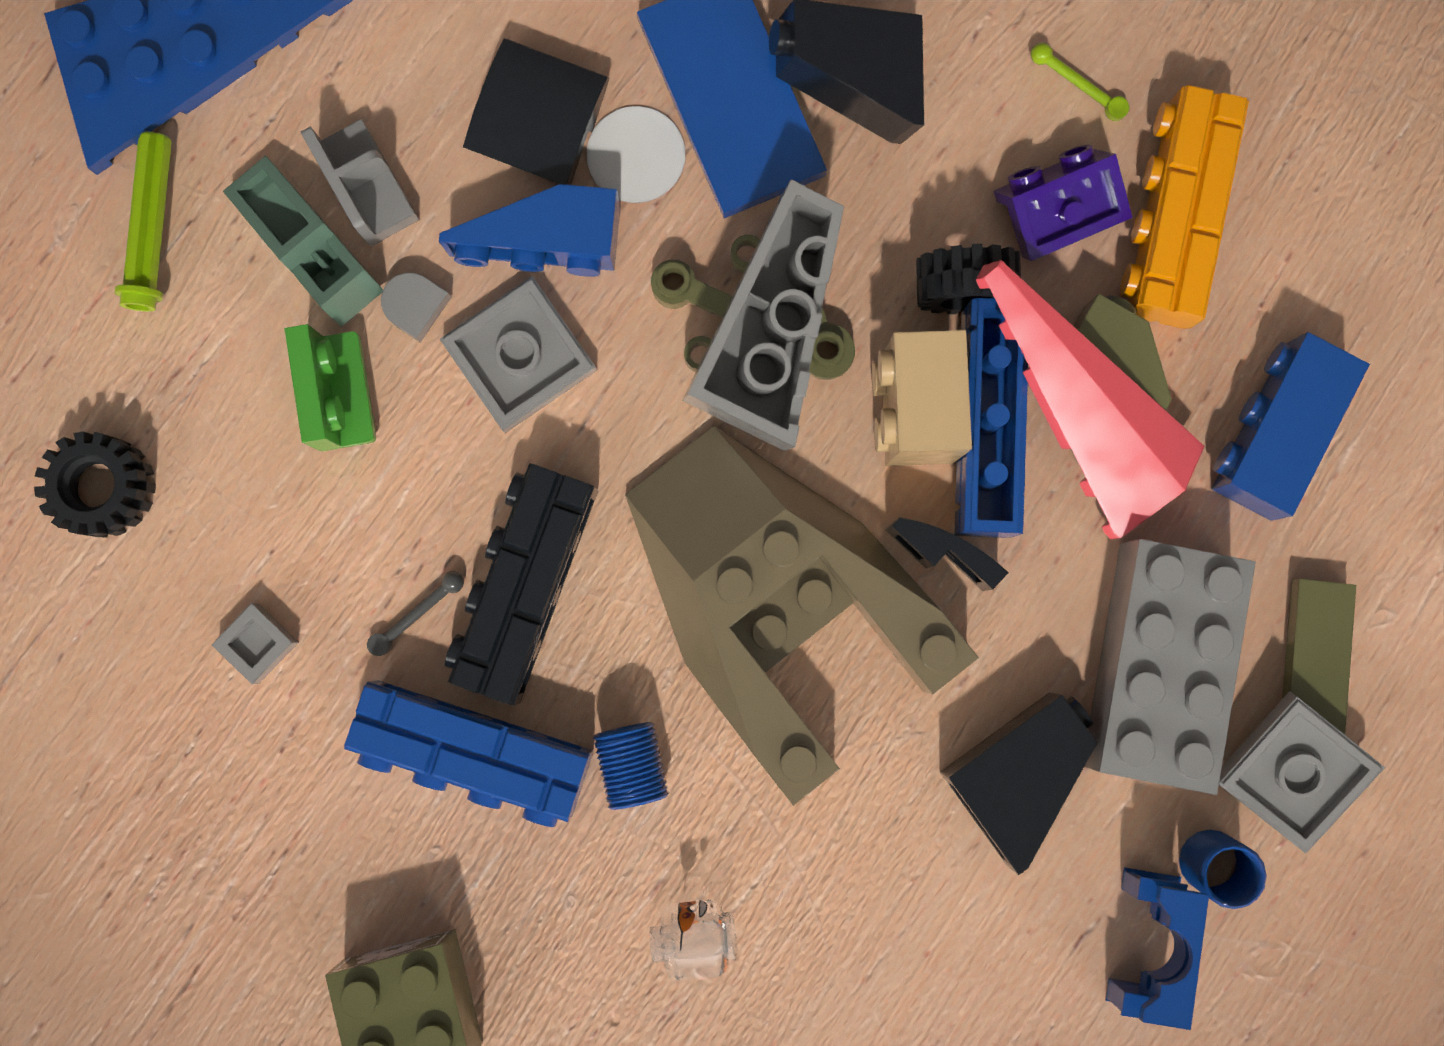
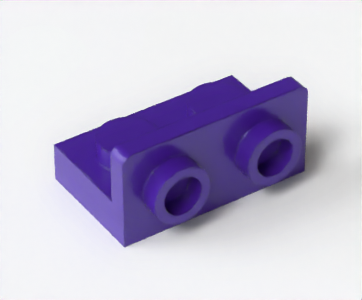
[993,144,1133,261]

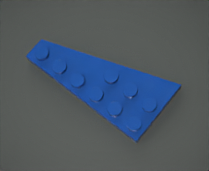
[44,0,353,175]

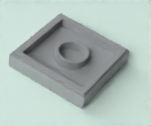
[440,276,597,433]
[1219,691,1385,853]

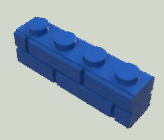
[954,298,1028,538]
[344,680,594,827]

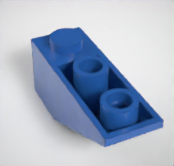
[439,184,621,277]

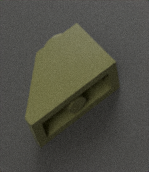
[1073,294,1172,410]

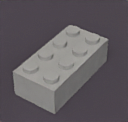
[1085,539,1256,795]

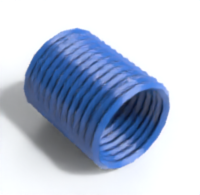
[593,722,669,810]
[1179,829,1267,909]

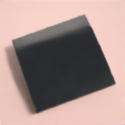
[463,38,610,185]

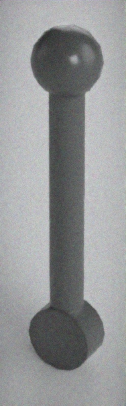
[367,571,464,656]

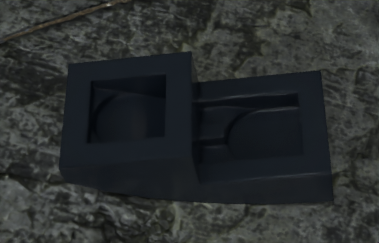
[886,518,1009,591]

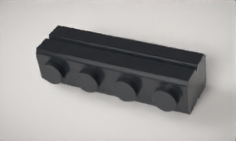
[445,463,598,706]

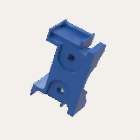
[1105,867,1209,1030]

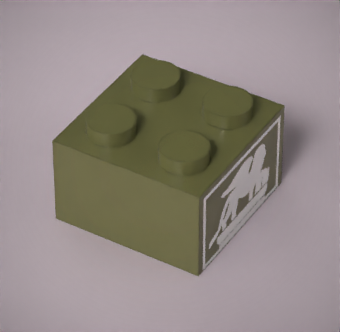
[325,929,483,1046]

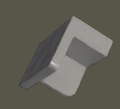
[301,119,419,247]

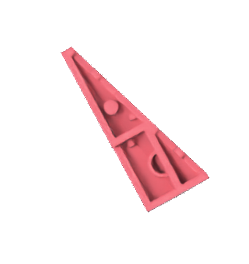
[976,260,1205,539]

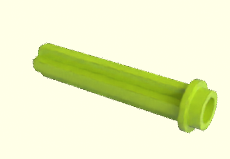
[114,131,172,312]

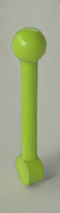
[1031,42,1130,121]

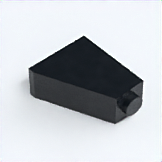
[769,0,924,144]
[940,693,1097,875]

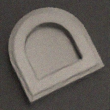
[381,273,452,343]

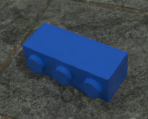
[1211,332,1370,521]

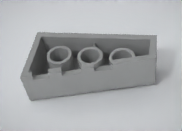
[682,179,844,451]

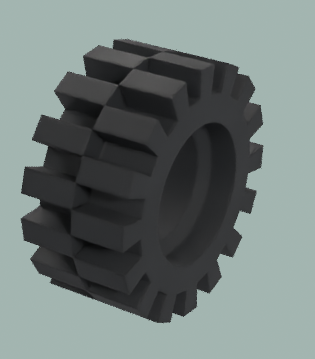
[916,244,1021,315]
[34,431,156,538]

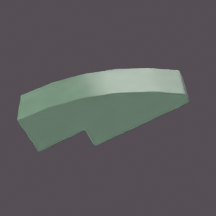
[223,155,383,327]

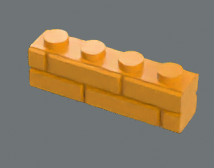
[1120,85,1249,329]

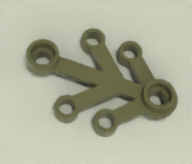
[651,235,855,380]

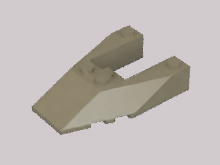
[625,426,979,806]

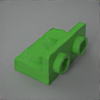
[284,324,376,452]

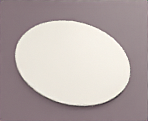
[587,106,685,203]

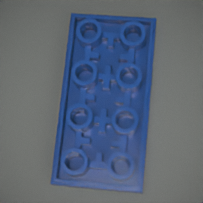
[637,0,827,219]

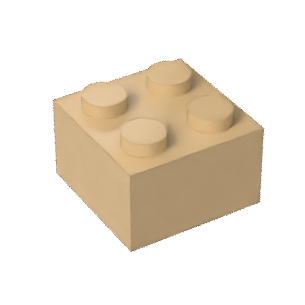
[872,330,972,466]

